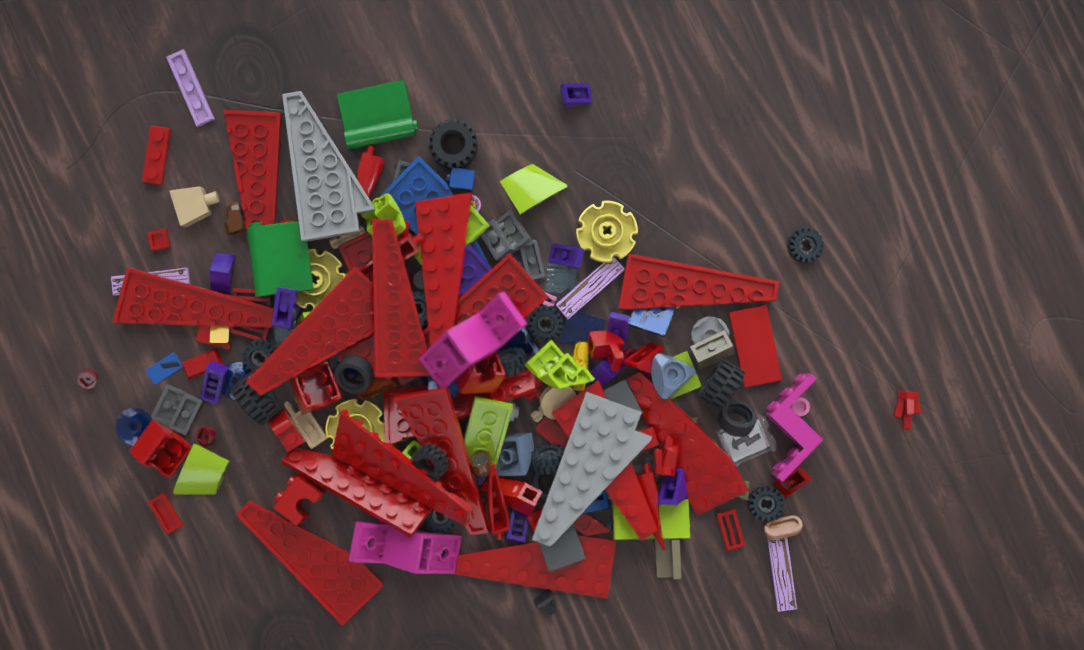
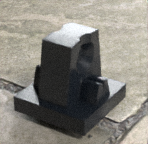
[533,589,556,616]

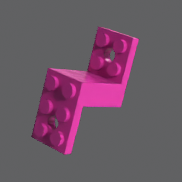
[419,291,527,388]
[765,373,823,482]
[349,522,462,574]

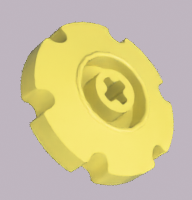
[576,201,638,263]
[296,249,346,309]
[325,399,385,450]

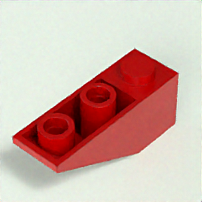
[479,476,543,517]

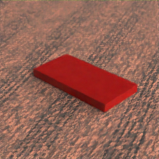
[729,305,782,387]

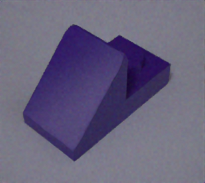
[548,244,585,269]
[272,287,300,329]
[607,312,631,349]

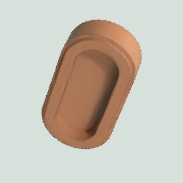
[764,515,803,540]

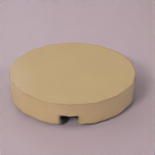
[539,386,576,420]

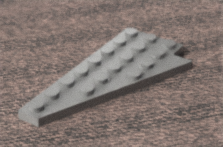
[282,91,375,242]
[532,392,652,547]

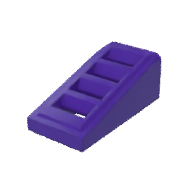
[200,361,229,405]
[505,508,529,544]

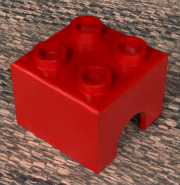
[455,351,506,394]
[288,361,342,415]
[130,420,192,479]
[273,475,326,526]

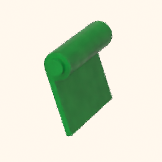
[337,80,419,150]
[246,221,313,297]

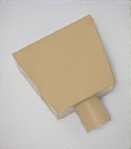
[170,187,220,227]

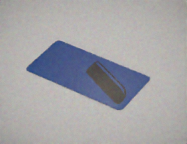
[146,352,183,385]

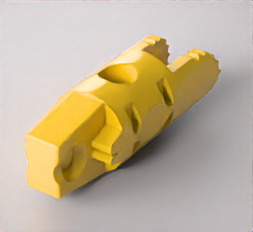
[571,341,589,391]

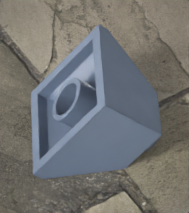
[496,433,534,476]

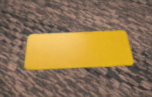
[210,326,229,343]

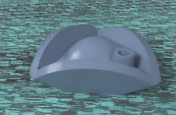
[651,354,695,399]

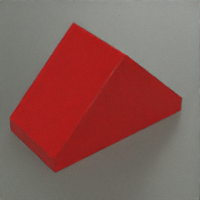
[624,342,664,374]
[773,465,812,497]

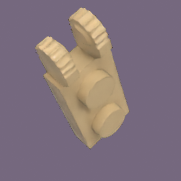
[284,396,328,449]

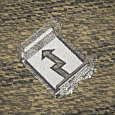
[716,414,777,467]

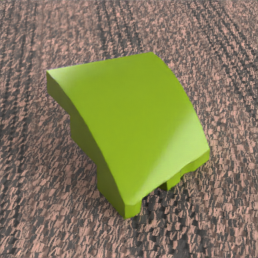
[500,164,568,215]
[361,193,406,236]
[524,340,595,390]
[173,444,230,495]

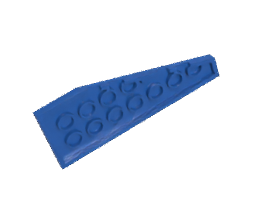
[379,156,491,268]

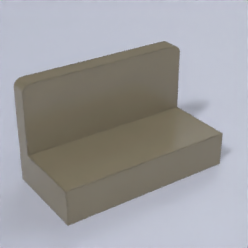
[690,330,734,370]
[655,539,681,579]

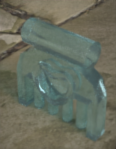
[545,263,577,293]

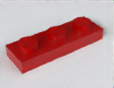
[142,125,171,185]

